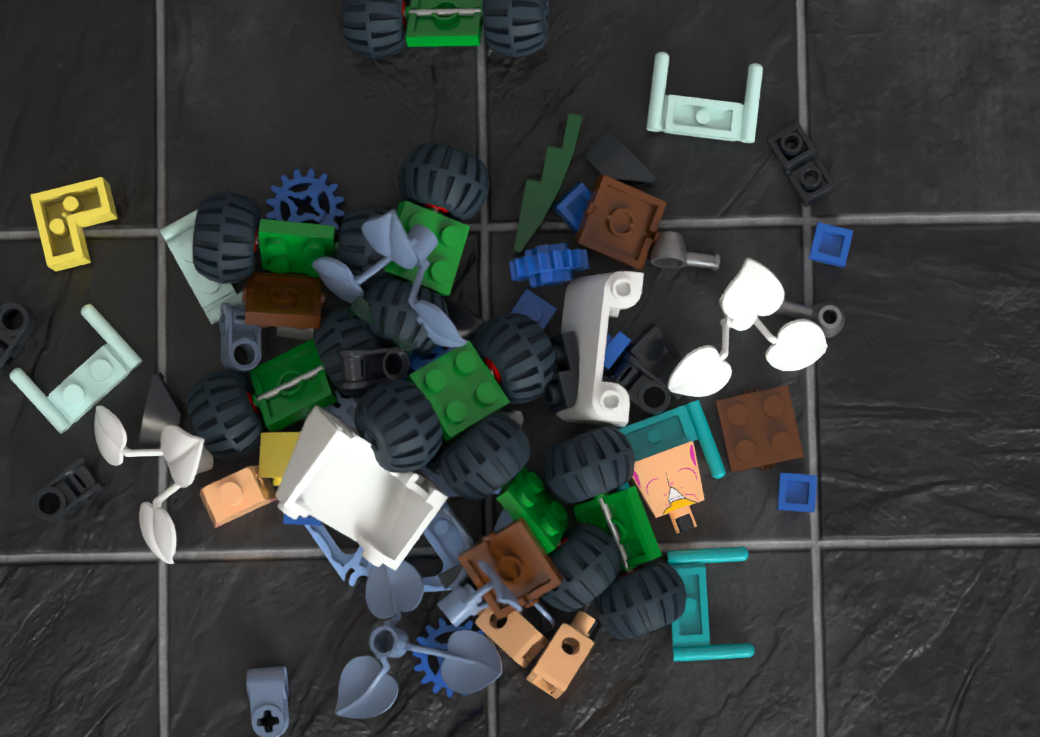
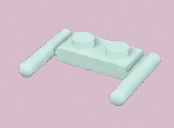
[646,52,763,143]
[160,209,246,325]
[10,304,143,434]

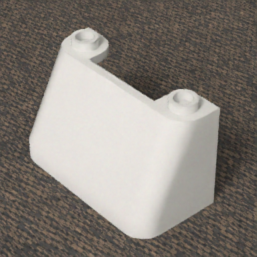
[556,271,644,428]
[275,406,448,570]

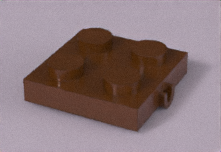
[573,175,667,270]
[242,272,325,330]
[716,385,804,473]
[457,516,563,620]

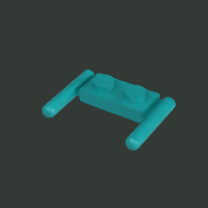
[615,400,726,491]
[667,546,755,662]

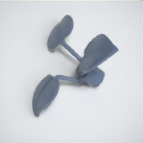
[311,210,467,347]
[437,506,555,633]
[335,560,503,719]

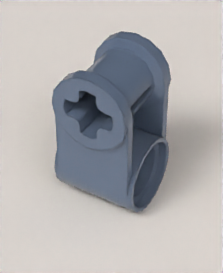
[219,303,262,374]
[247,666,289,737]

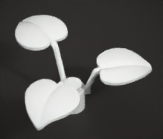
[667,258,828,397]
[94,405,214,564]

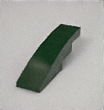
[513,113,583,257]

